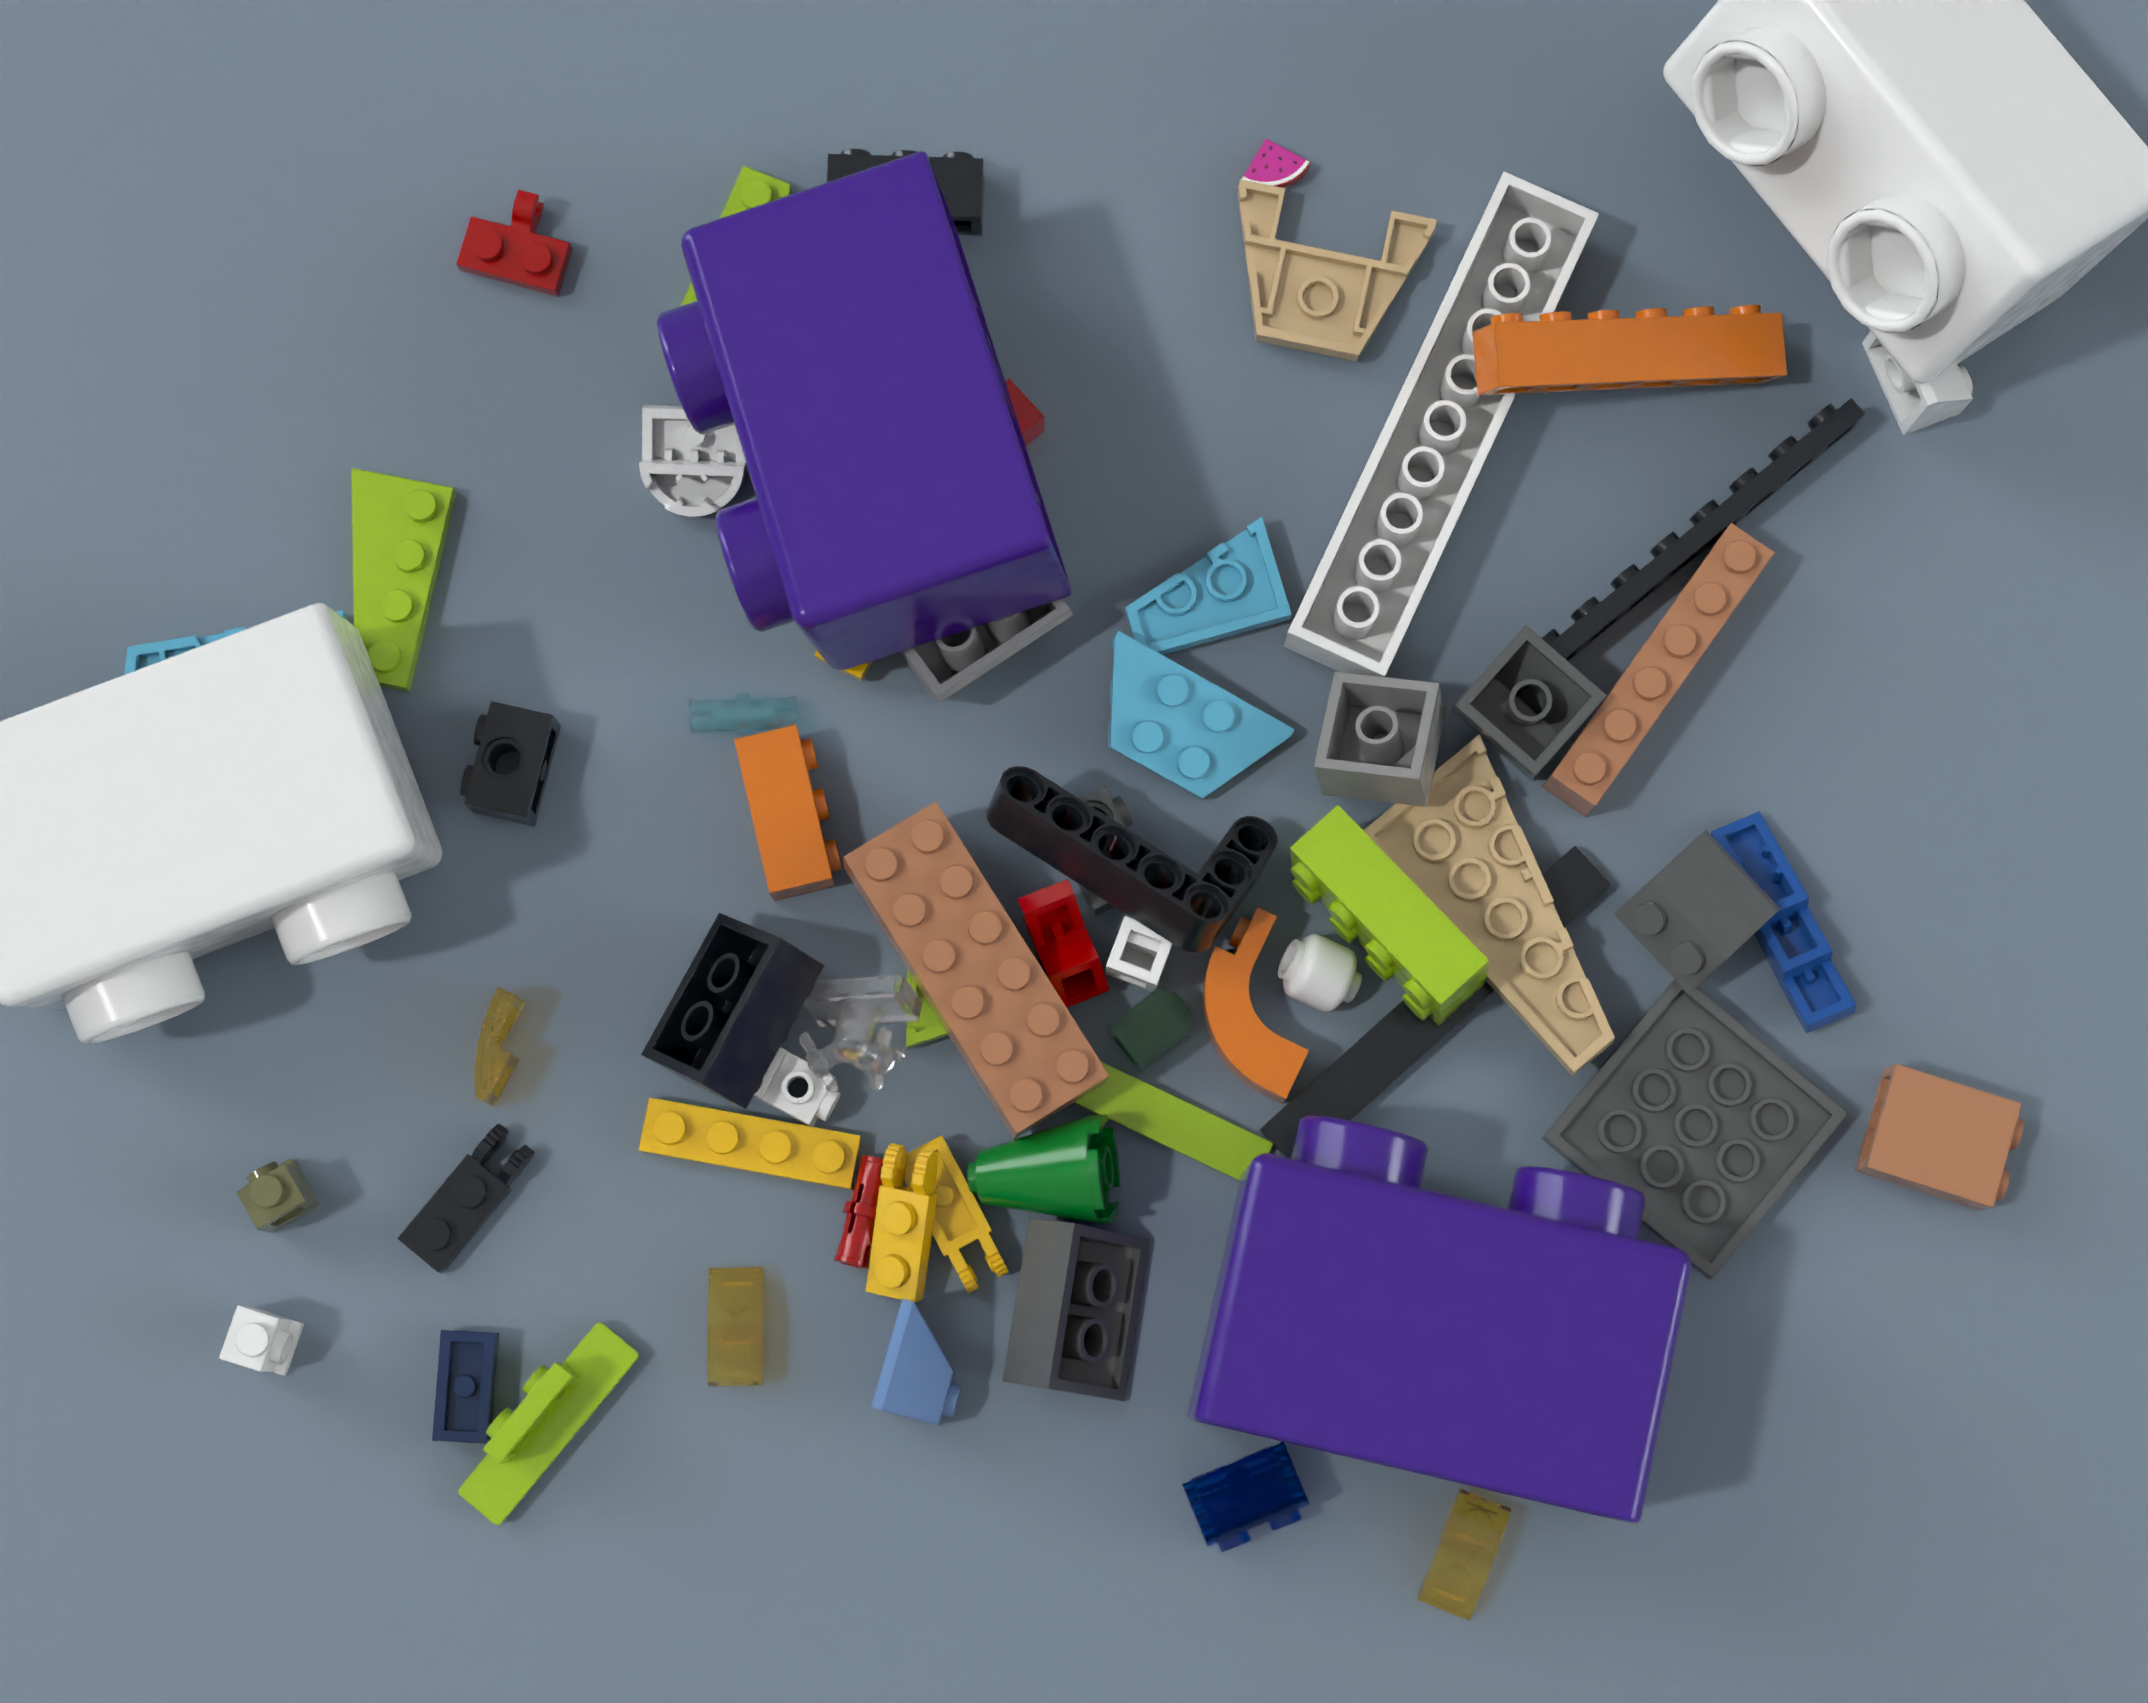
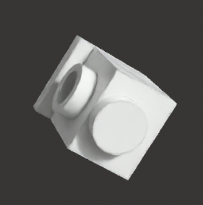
[1105,916,1172,993]
[754,1047,841,1127]
[219,1305,304,1376]

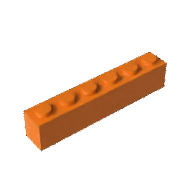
[1472,305,1787,395]

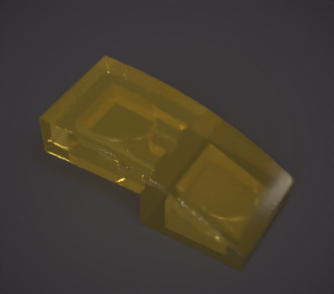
[474,987,526,1107]
[707,1267,765,1386]
[1418,1488,1511,1621]

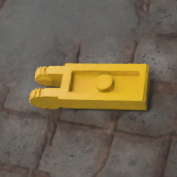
[904,1135,1009,1294]
[865,1143,938,1303]

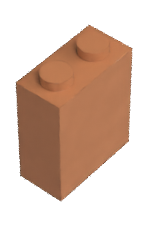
[1855,1064,2024,1211]

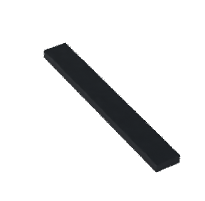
[1260,846,1611,1158]

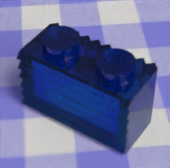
[1181,1441,1310,1552]

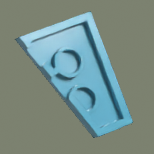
[1125,517,1292,655]

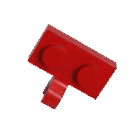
[456,190,573,297]

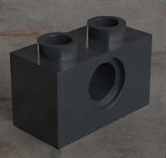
[460,701,561,827]

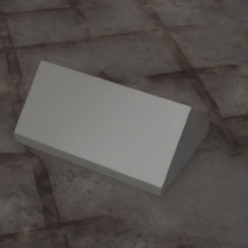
[900,599,1073,702]

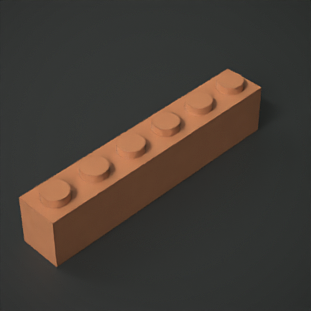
[1542,523,1775,818]

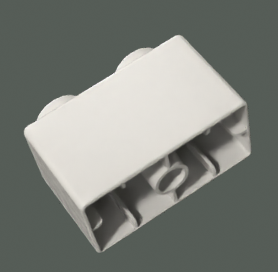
[1663,0,2148,384]
[0,603,442,1045]

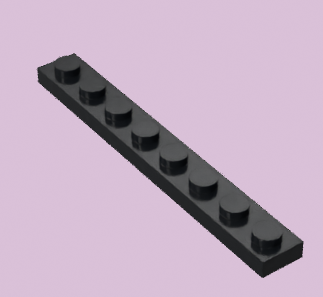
[1542,398,1865,661]

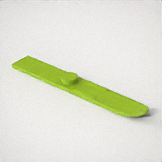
[1074,1062,1273,1181]

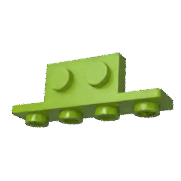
[458,1322,639,1525]

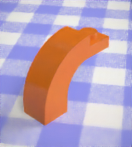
[1203,907,1309,1104]

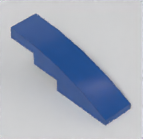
[1711,811,1857,1034]

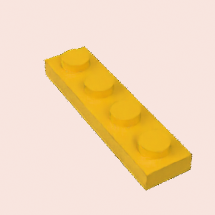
[638,1097,862,1190]

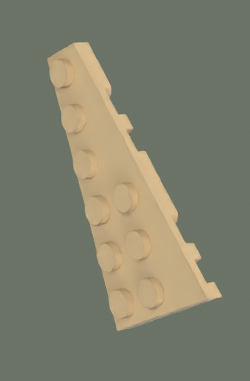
[1363,734,1615,1077]

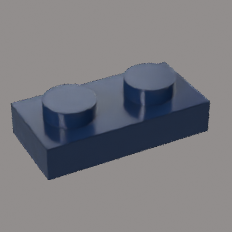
[432,1330,499,1443]

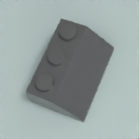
[1002,1218,1150,1402]

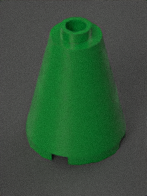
[967,1114,1120,1223]

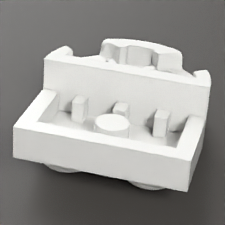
[639,405,748,517]

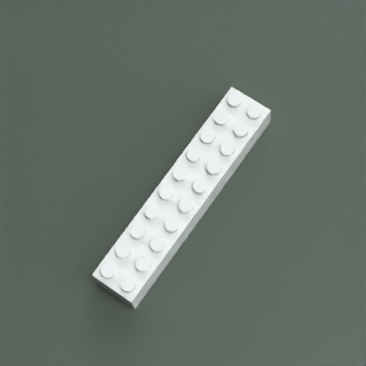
[1284,172,1599,677]

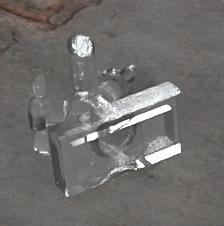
[799,975,922,1093]

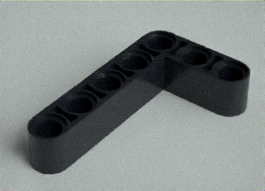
[986,766,1278,953]

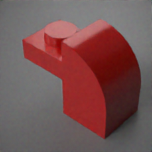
[1018,879,1110,1008]

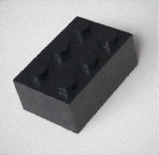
[641,913,824,1109]

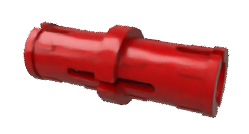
[834,1155,883,1269]

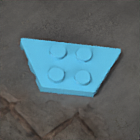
[1108,630,1295,799]

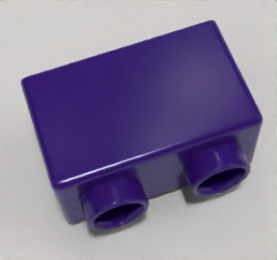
[657,151,1072,670]
[1188,1115,1691,1523]

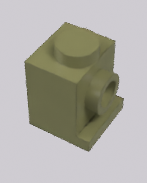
[236,1158,320,1233]

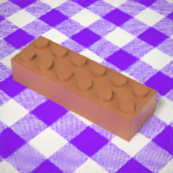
[843,801,1109,1139]

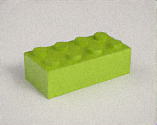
[1290,805,1489,1026]

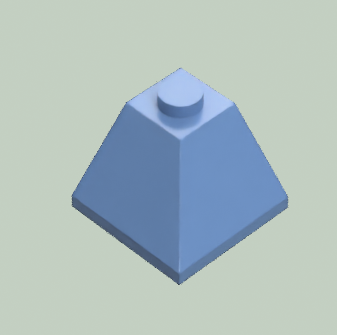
[871,1299,961,1426]

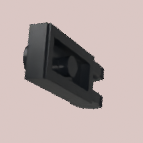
[397,1123,535,1273]

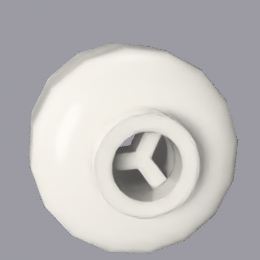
[1278,933,1362,1012]

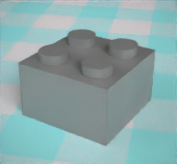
[1314,672,1446,807]

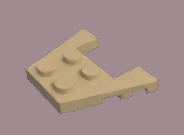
[1238,179,1437,362]

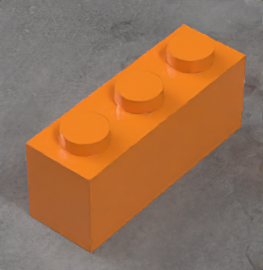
[734,725,842,901]

